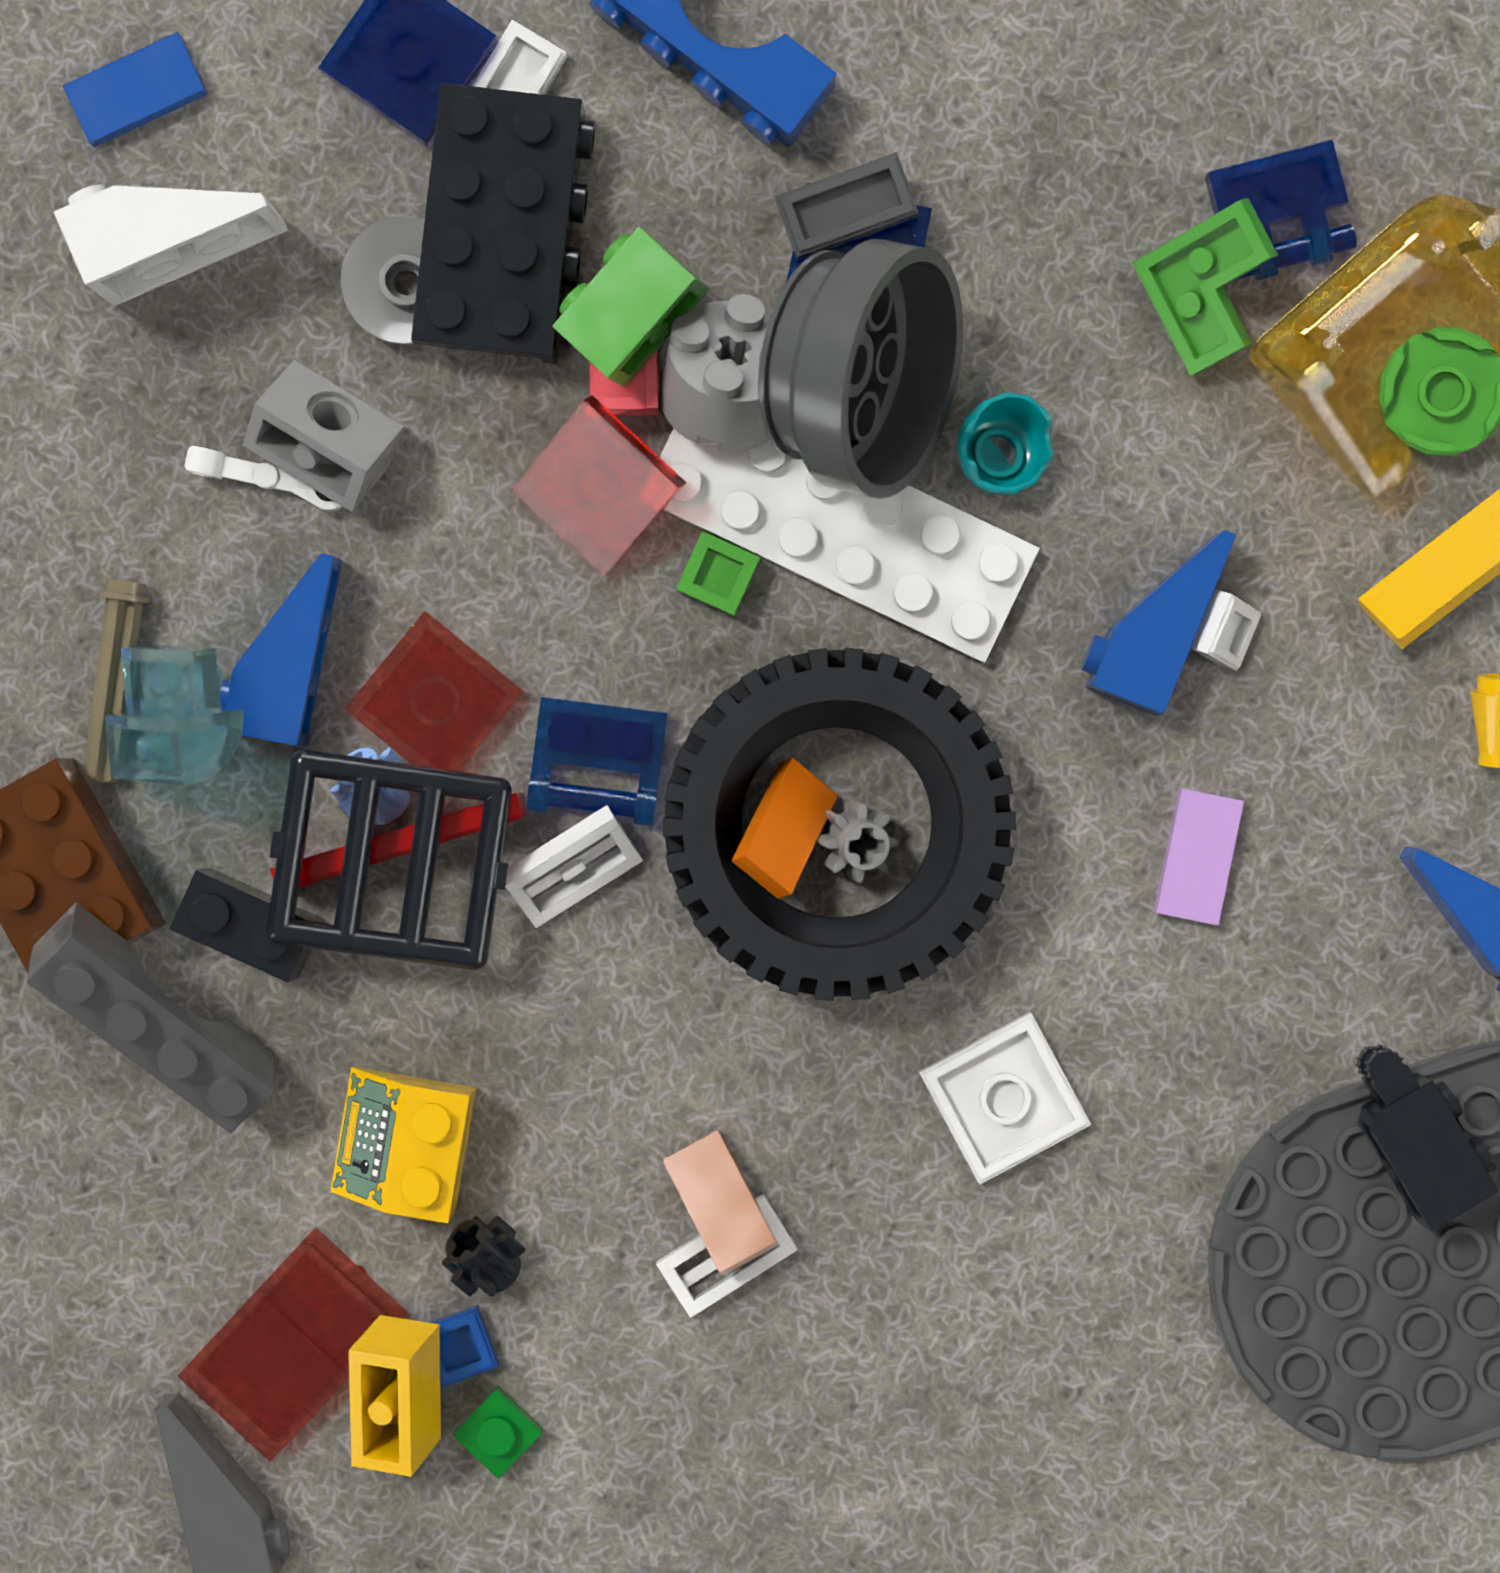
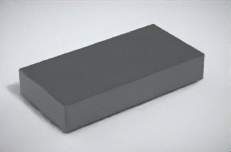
[775,152,919,261]

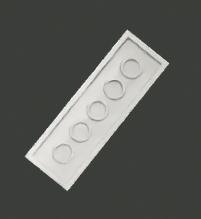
[640,428,1040,664]

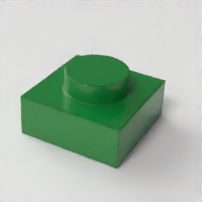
[452,1385,543,1479]

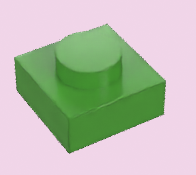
[676,531,760,617]

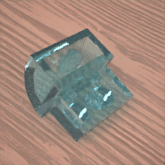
[105,645,244,786]

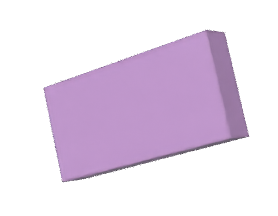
[1153,788,1244,926]

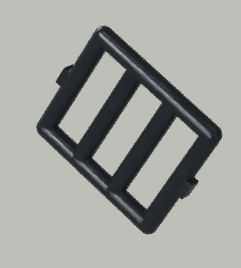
[266,750,512,970]

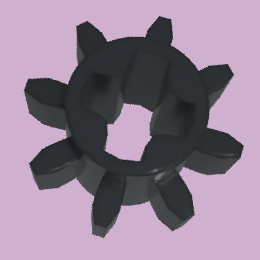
[442,1216,525,1297]

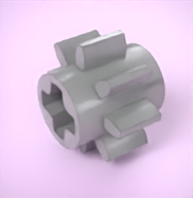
[816,799,899,883]

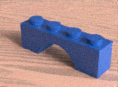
[589,0,837,148]

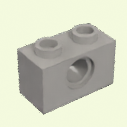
[242,360,404,512]

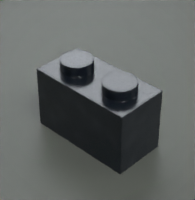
[169,868,325,982]

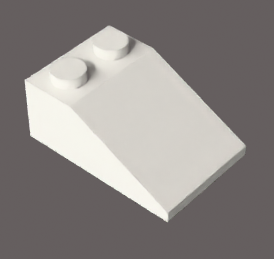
[54,185,288,306]

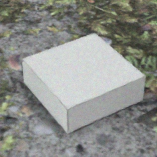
[1191,589,1261,671]

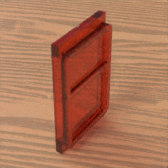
[178,1227,408,1462]

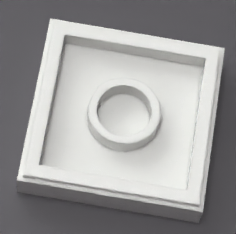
[919,1012,1091,1185]

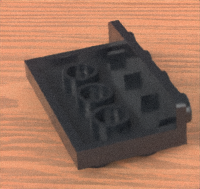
[411,83,595,364]

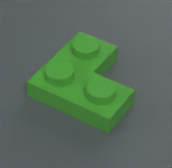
[1132,198,1278,376]

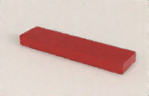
[270,792,528,887]

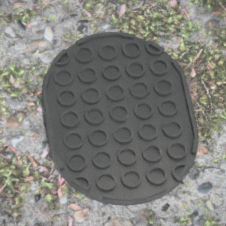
[1208,1040,1500,1461]

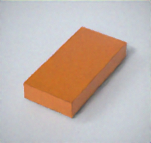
[732,757,838,899]

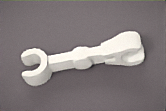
[185,446,342,511]

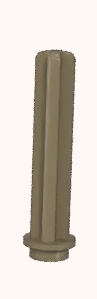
[83,579,151,783]

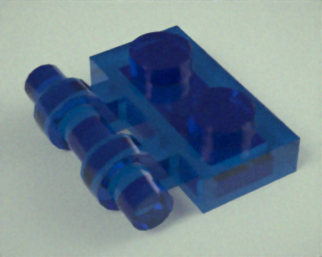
[1204,139,1357,281]

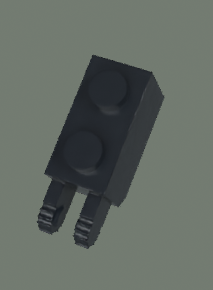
[1355,1044,1499,1232]

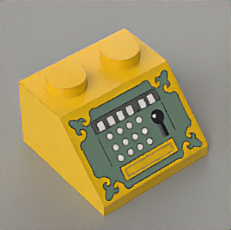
[330,1066,477,1224]

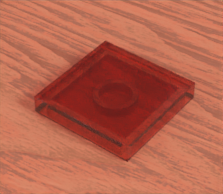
[511,395,686,577]
[344,611,524,772]

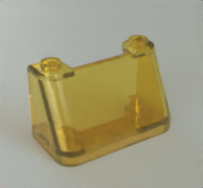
[1249,194,1500,497]

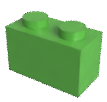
[552,226,711,387]

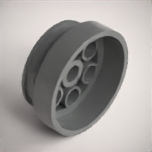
[758,239,963,499]

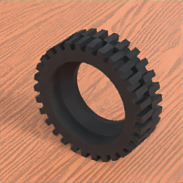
[663,648,1016,1001]

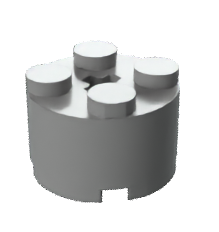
[660,294,771,451]

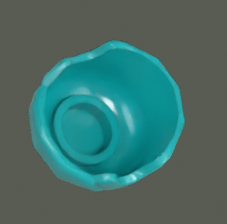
[956,392,1054,496]

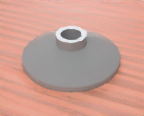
[341,216,425,345]

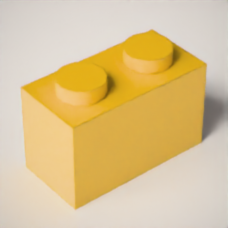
[349,1315,441,1477]

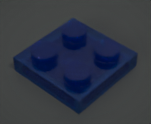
[318,0,498,146]

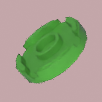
[1377,327,1500,456]

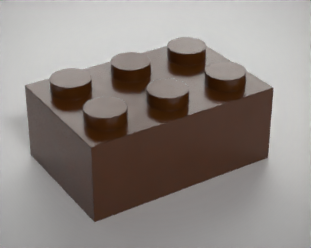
[0,758,166,972]

